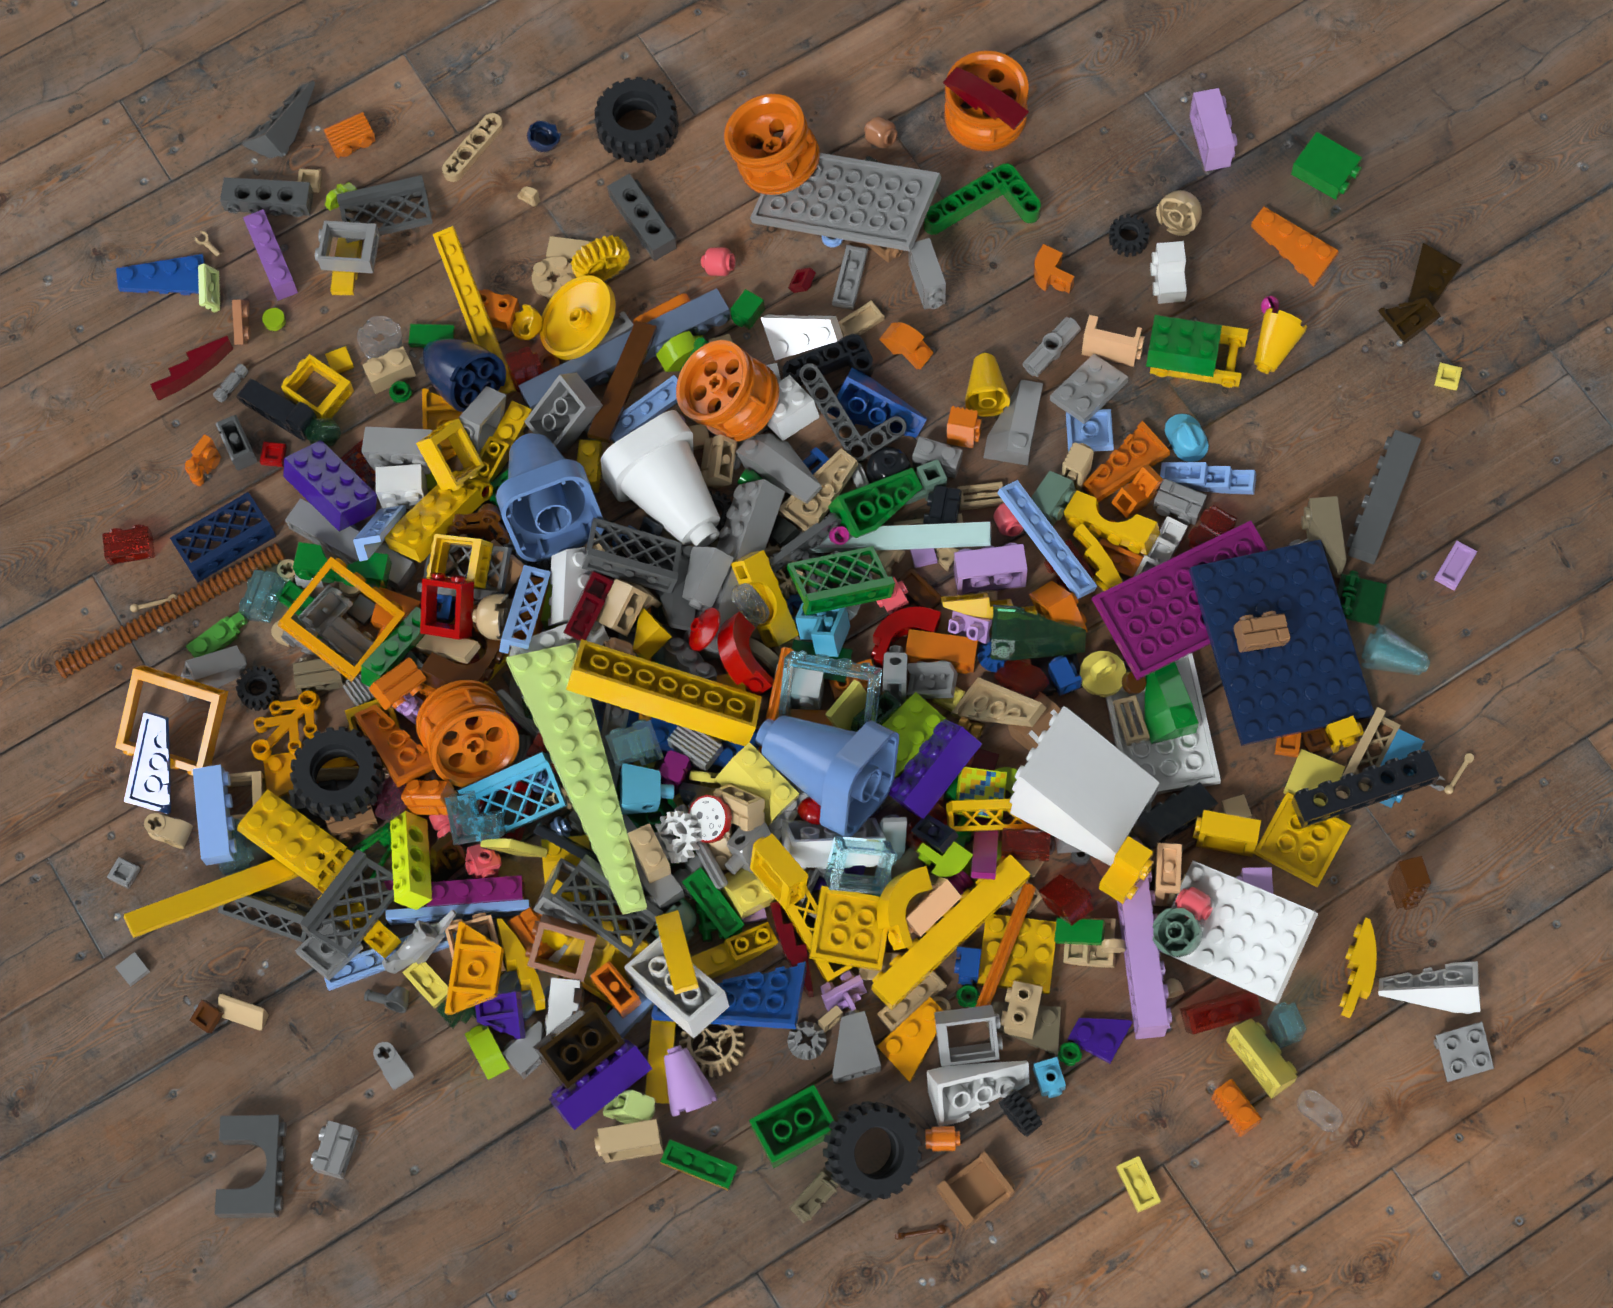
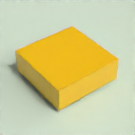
[325,346,354,374]

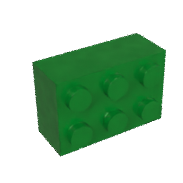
[1146,315,1222,377]
[749,1085,835,1169]

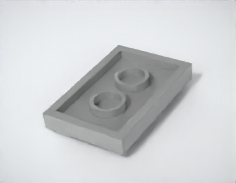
[1050,354,1128,424]

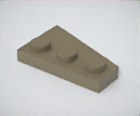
[986,1001,1061,1057]

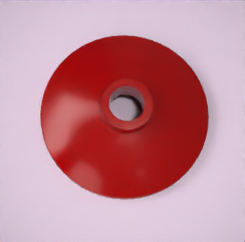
[689,608,721,651]

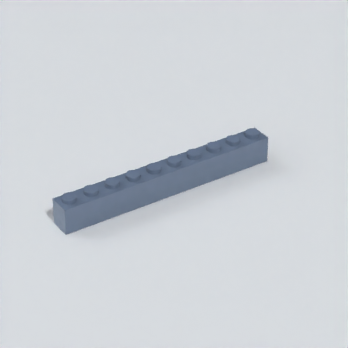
[519,288,730,410]

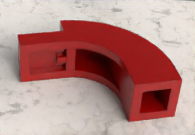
[871,607,941,670]
[717,611,774,695]

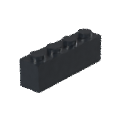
[1131,782,1218,851]

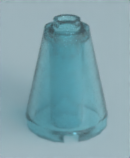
[1361,623,1430,675]

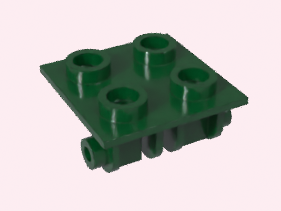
[1337,571,1387,627]

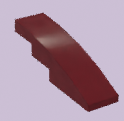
[943,67,1029,130]
[150,336,233,401]
[563,571,615,641]
[770,902,814,997]

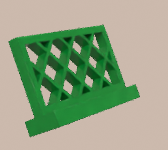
[787,546,895,616]

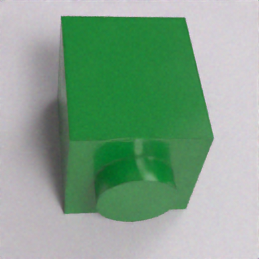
[730,289,765,330]

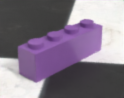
[243,209,298,301]

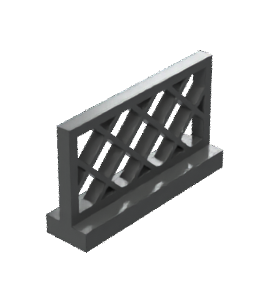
[336,175,433,243]
[582,517,682,594]
[416,544,512,601]
[300,850,394,958]
[551,854,663,958]

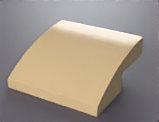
[1063,916,1118,968]

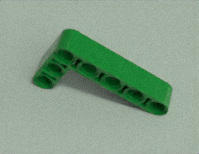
[923,163,1041,235]

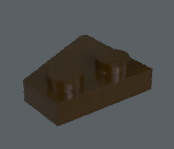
[1378,298,1441,344]
[430,831,466,882]

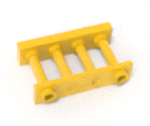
[1150,325,1248,388]

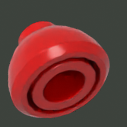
[797,797,821,825]

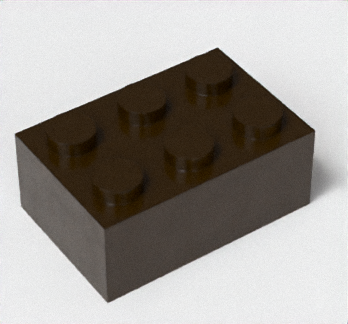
[533,1001,625,1089]

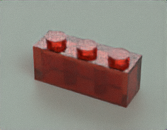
[1180,989,1262,1035]

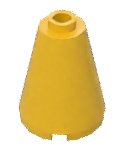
[1254,308,1307,374]
[965,353,1010,417]

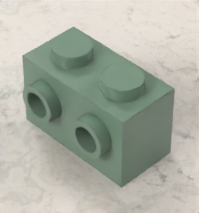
[1031,471,1076,526]

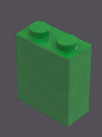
[1291,132,1362,200]

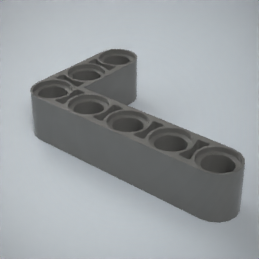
[800,364,906,463]

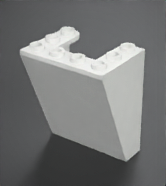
[1010,706,1160,866]

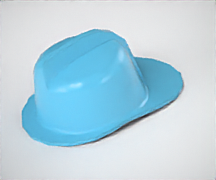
[1165,414,1209,462]

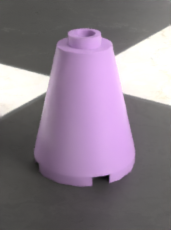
[664,1045,718,1117]

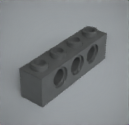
[607,174,677,261]
[220,177,314,217]

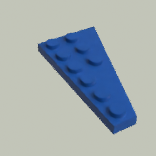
[651,961,807,1029]

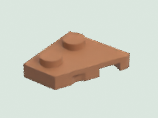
[232,300,251,345]

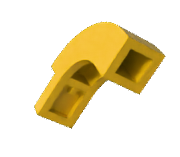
[877,866,933,950]

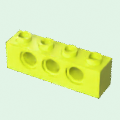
[390,811,432,910]

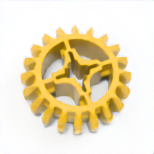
[571,235,630,282]

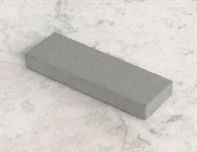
[832,245,868,310]

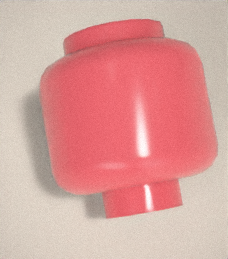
[701,247,735,276]
[993,503,1024,537]
[1175,887,1213,921]

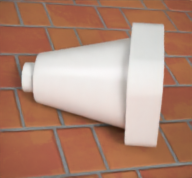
[601,410,720,547]

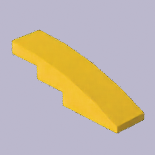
[330,238,363,295]
[1073,523,1123,591]
[941,593,1038,621]
[317,893,402,958]
[655,910,699,995]
[497,918,545,1011]
[645,1004,677,1104]

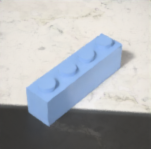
[193,764,237,865]

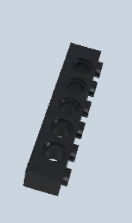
[1291,750,1439,828]

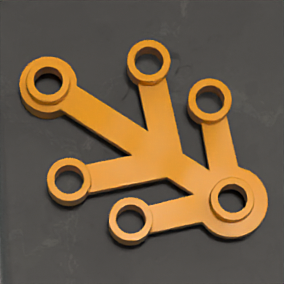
[251,690,321,760]

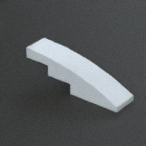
[1134,516,1188,577]

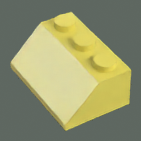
[715,742,799,826]
[721,868,777,920]
[1226,1018,1297,1099]

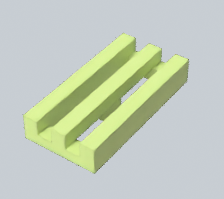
[198,263,220,312]

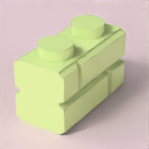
[603,1090,655,1124]

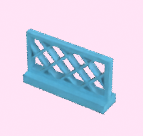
[458,752,568,842]

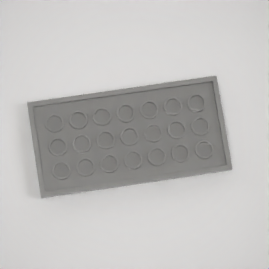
[750,153,941,252]

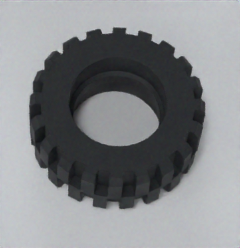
[594,77,679,163]
[290,726,385,822]
[823,1101,923,1200]

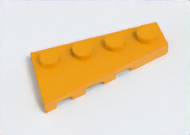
[263,752,359,797]

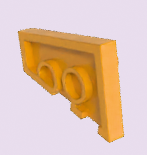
[877,997,943,1083]

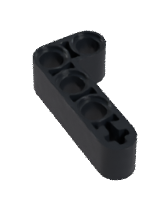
[782,334,873,386]
[236,379,319,441]

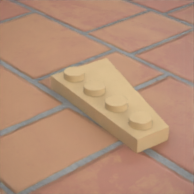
[778,448,858,532]
[951,677,1046,727]

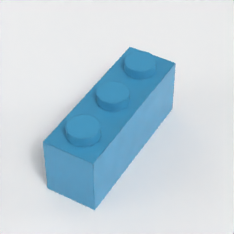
[1368,729,1425,808]

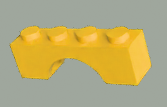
[1064,490,1160,555]
[731,550,799,648]

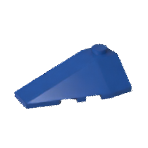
[828,368,927,438]

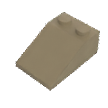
[1301,496,1346,578]

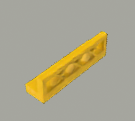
[946,799,1039,832]
[783,886,853,983]

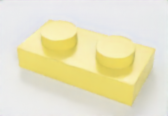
[402,962,448,1009]
[1116,1156,1161,1213]

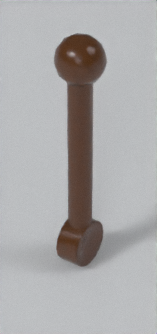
[895,1224,946,1240]

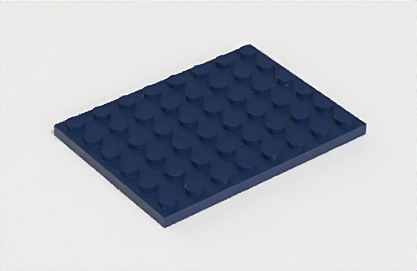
[1189,539,1374,746]

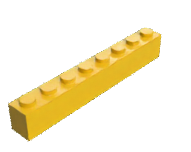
[871,854,1031,1011]

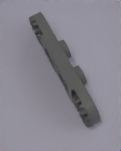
[769,512,842,573]

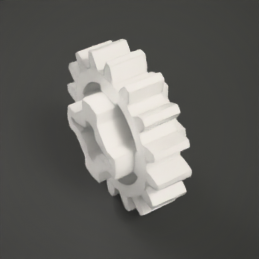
[655,811,702,863]

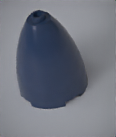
[423,339,506,413]

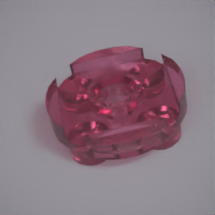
[373,776,407,821]

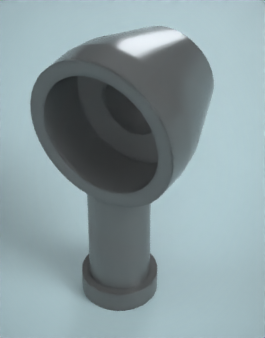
[364,986,409,1013]

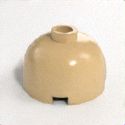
[1156,190,1202,236]
[472,594,512,641]

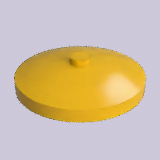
[540,275,616,360]

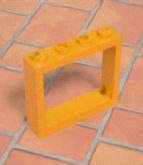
[278,557,405,682]
[115,665,229,776]

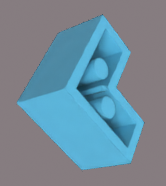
[795,603,850,657]

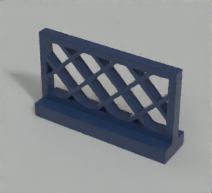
[170,492,276,583]

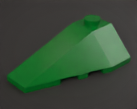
[828,468,923,538]
[1144,662,1199,745]

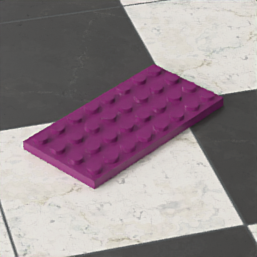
[1092,520,1268,680]

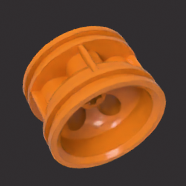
[945,51,1029,151]
[724,94,820,195]
[676,340,779,442]
[416,680,519,787]

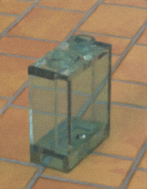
[824,836,897,894]

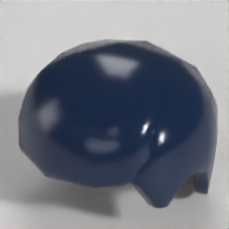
[527,121,561,152]

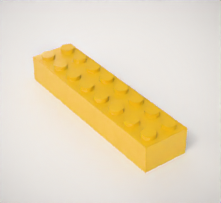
[566,639,762,746]

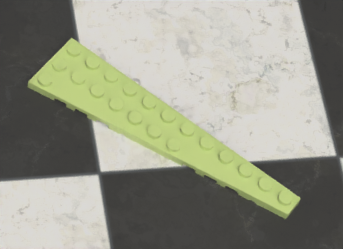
[506,643,647,915]

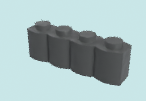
[652,625,717,682]

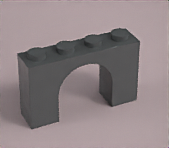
[215,1115,287,1218]

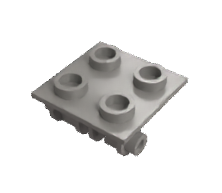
[1433,1022,1494,1082]

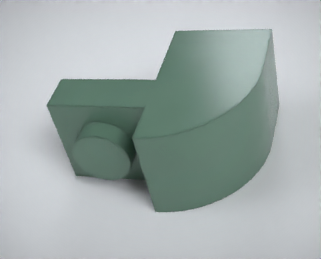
[905,459,947,505]

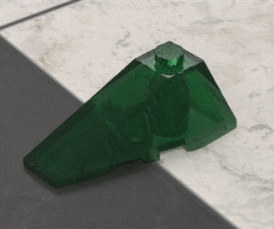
[991,605,1086,660]

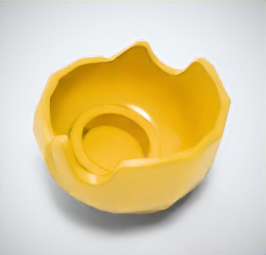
[512,304,542,340]

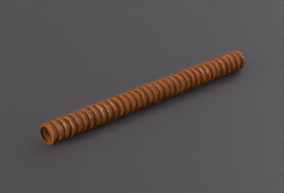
[55,543,285,679]

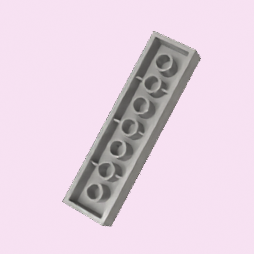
[683,479,785,661]

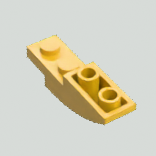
[475,400,532,484]
[1339,917,1377,1018]
[691,922,778,979]

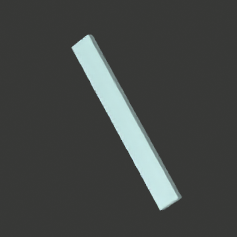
[808,522,991,553]

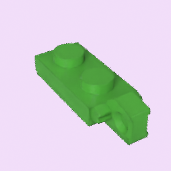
[186,611,248,658]

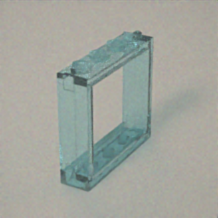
[778,650,882,725]

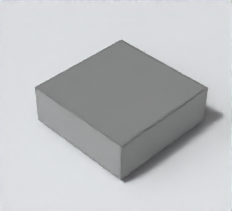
[107,857,141,889]
[115,952,150,987]

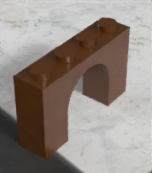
[420,604,505,689]

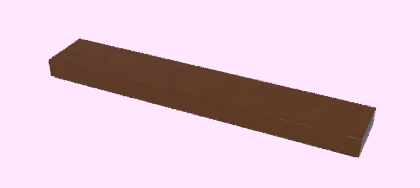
[587,320,657,443]

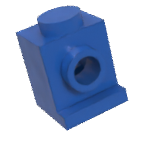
[436,594,456,621]
[1048,656,1082,696]
[954,946,981,985]

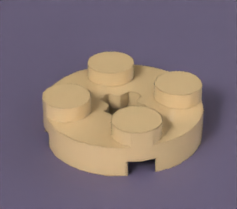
[532,256,576,300]

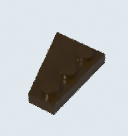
[1408,243,1461,306]

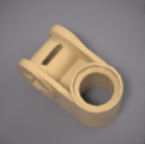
[144,813,193,849]

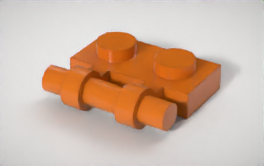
[185,434,221,486]

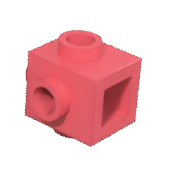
[876,577,910,615]
[465,844,502,879]

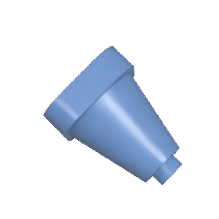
[496,433,604,562]
[756,715,899,838]

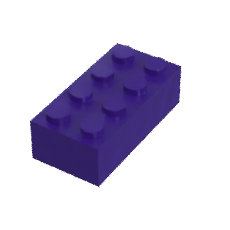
[283,440,377,532]
[888,719,982,819]
[549,1039,653,1130]

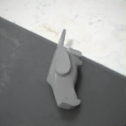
[382,910,456,974]

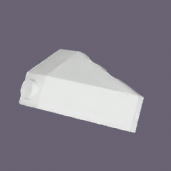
[1378,961,1480,1014]
[927,1060,1029,1126]

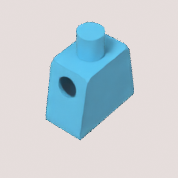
[620,763,674,815]

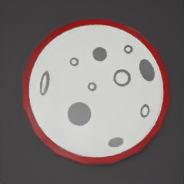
[688,795,732,843]

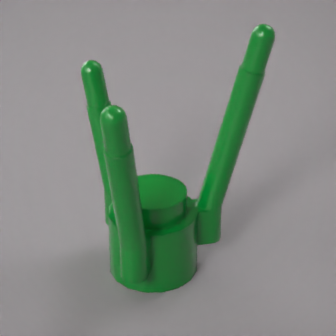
[350,822,392,879]

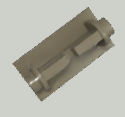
[789,1171,839,1223]

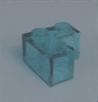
[606,720,664,767]
[445,790,506,845]

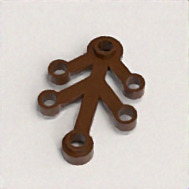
[446,504,510,560]

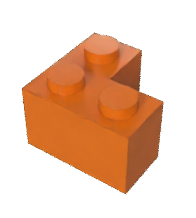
[1029,581,1088,645]

